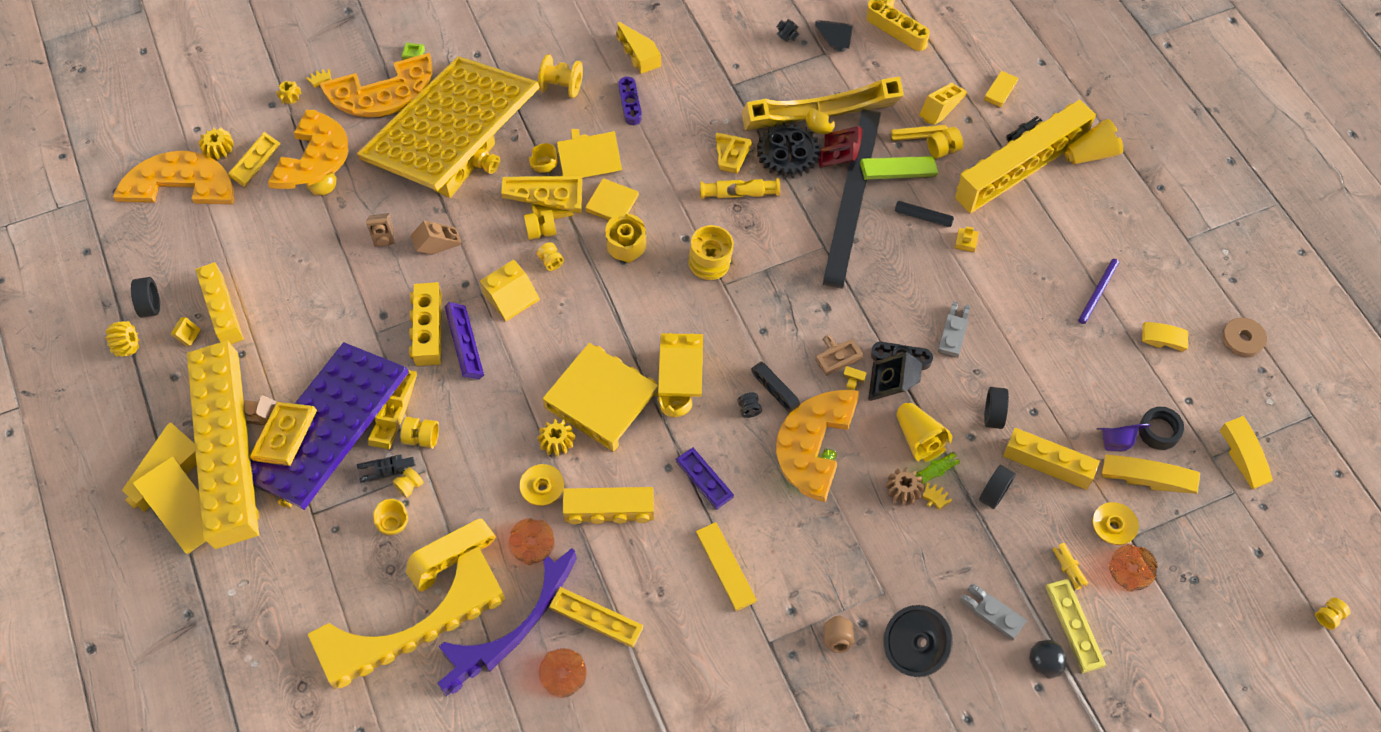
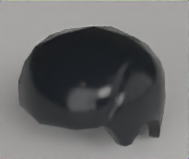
[1029,640,1067,679]

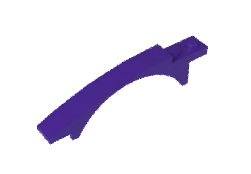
[437,548,577,696]

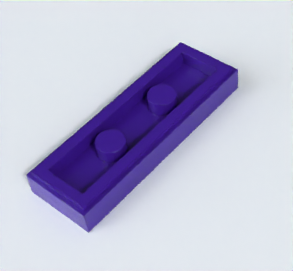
[676,447,734,510]

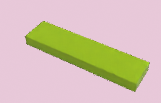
[860,156,938,179]

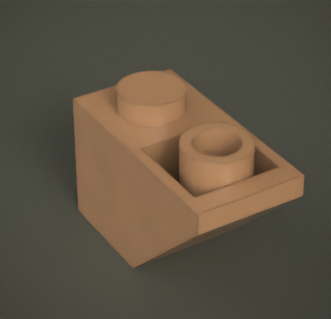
[366,213,395,247]
[410,221,462,254]

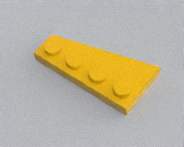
[501,176,582,213]

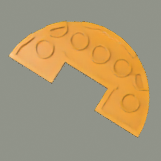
[320,53,433,117]
[268,109,349,189]
[113,151,234,204]
[776,390,859,502]

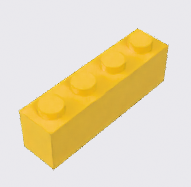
[195,262,244,344]
[1003,428,1100,490]
[563,487,654,524]

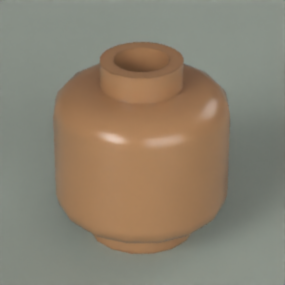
[823,616,855,653]

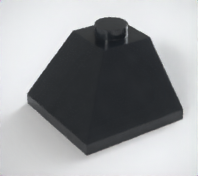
[815,20,853,52]
[868,352,922,401]

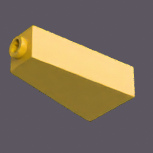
[122,422,197,512]

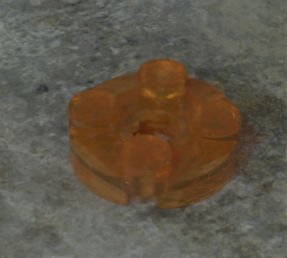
[509,518,555,565]
[1108,544,1158,592]
[539,648,587,698]

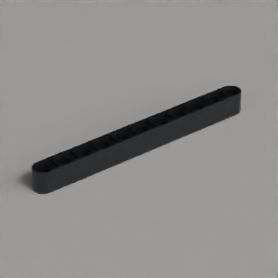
[823,109,881,289]

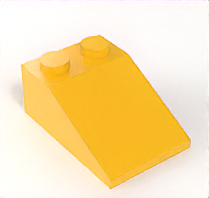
[658,333,703,397]

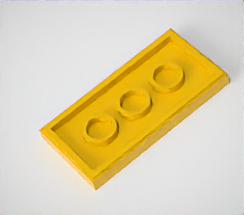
[133,457,207,555]

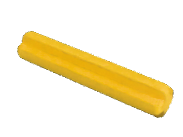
[891,125,948,141]

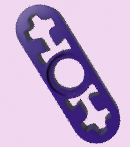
[618,76,642,125]

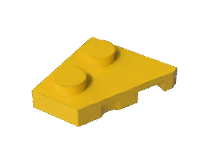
[715,132,752,174]

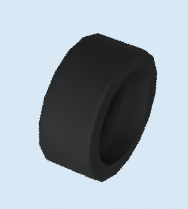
[131,277,160,318]
[984,387,1009,429]
[1139,406,1185,450]
[979,464,1016,509]

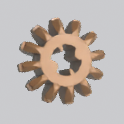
[885,467,924,506]

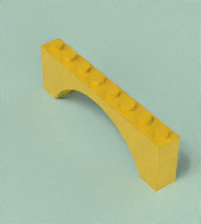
[741,76,904,131]
[308,546,505,689]

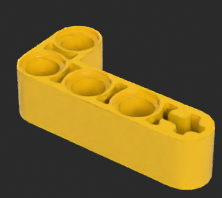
[866,0,930,51]
[406,519,496,592]

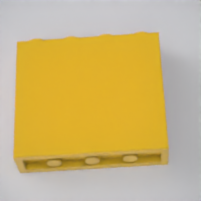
[542,343,659,452]

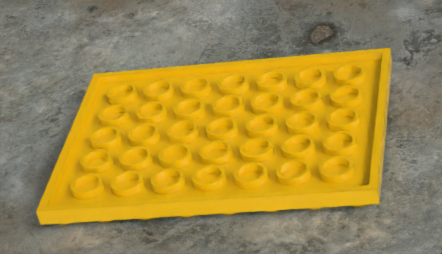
[357,56,540,191]

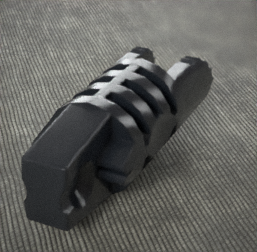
[356,454,416,483]

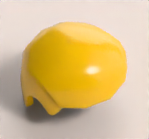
[806,108,835,135]
[529,143,559,173]
[306,173,337,195]
[658,396,692,418]
[373,499,408,536]

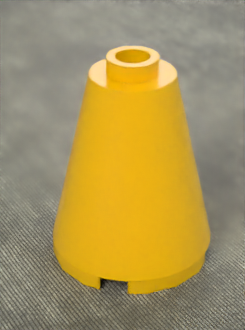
[1064,119,1123,164]
[896,403,952,462]

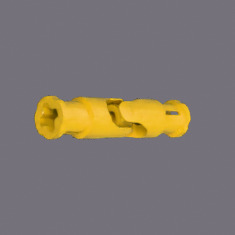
[700,178,780,199]

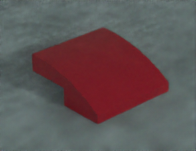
[819,126,862,168]

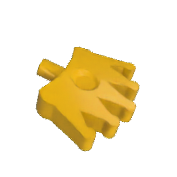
[306,69,332,88]
[922,483,952,510]

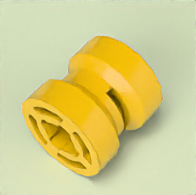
[473,148,500,174]
[537,242,564,271]
[392,467,424,498]
[1315,597,1350,630]

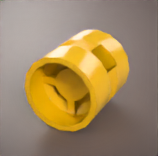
[927,126,963,159]
[524,209,557,240]
[401,417,439,449]

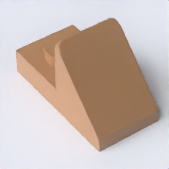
[244,395,277,426]

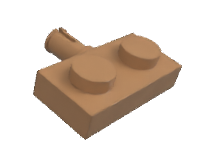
[815,335,863,376]

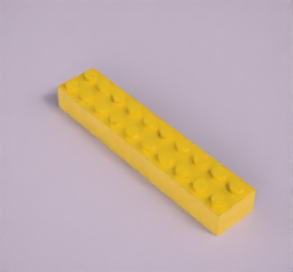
[187,340,259,549]

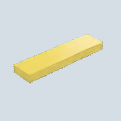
[1045,579,1106,674]

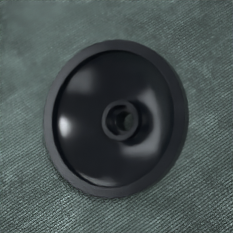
[883,605,953,677]

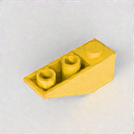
[616,22,661,74]

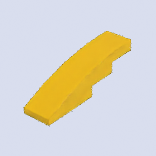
[368,370,417,450]
[1102,454,1200,494]

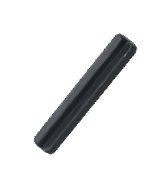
[895,201,954,227]

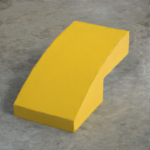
[1142,322,1188,352]

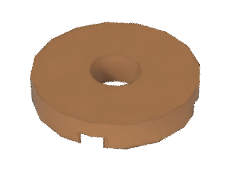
[1222,317,1267,357]

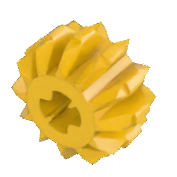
[198,127,234,160]
[105,321,140,357]
[537,419,575,457]

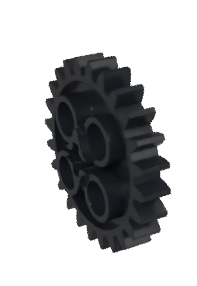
[757,122,820,178]

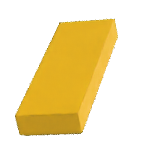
[228,132,280,188]

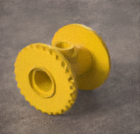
[538,54,583,98]

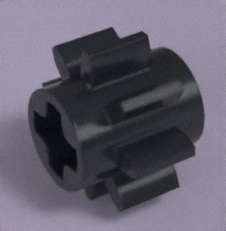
[776,19,799,42]

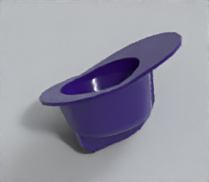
[1096,424,1151,452]

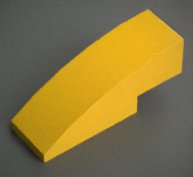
[1219,415,1273,490]

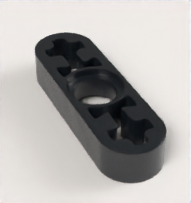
[871,342,933,370]
[751,361,800,412]

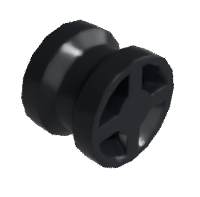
[737,392,762,418]

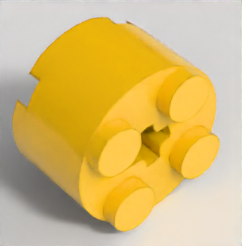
[605,214,647,263]

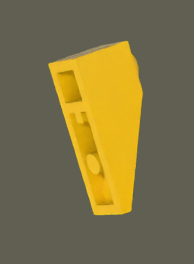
[919,83,967,125]

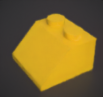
[480,259,540,321]

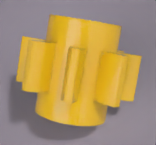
[276,81,302,104]

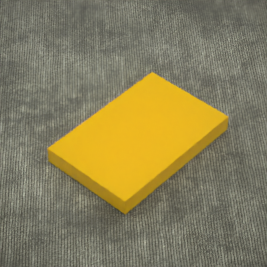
[557,131,622,178]
[250,402,317,466]

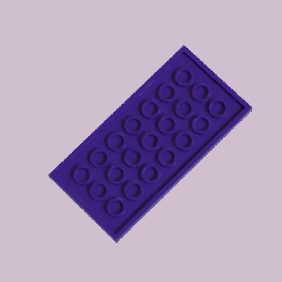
[250,342,409,510]

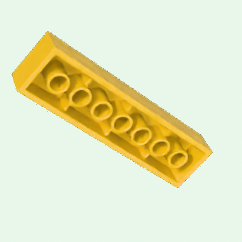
[955,99,1096,214]

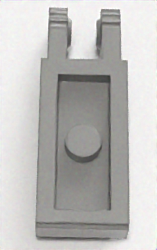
[938,301,970,358]
[960,584,1027,640]

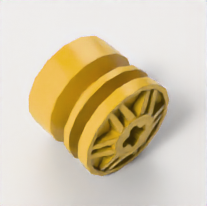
[688,225,734,280]

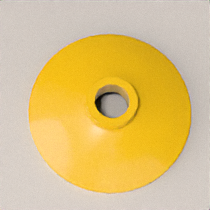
[520,464,564,506]
[1093,502,1139,545]

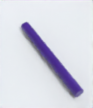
[1078,259,1119,324]

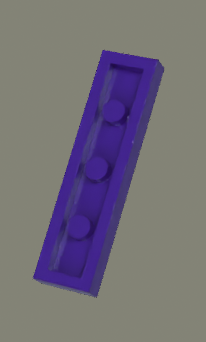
[444,302,484,380]

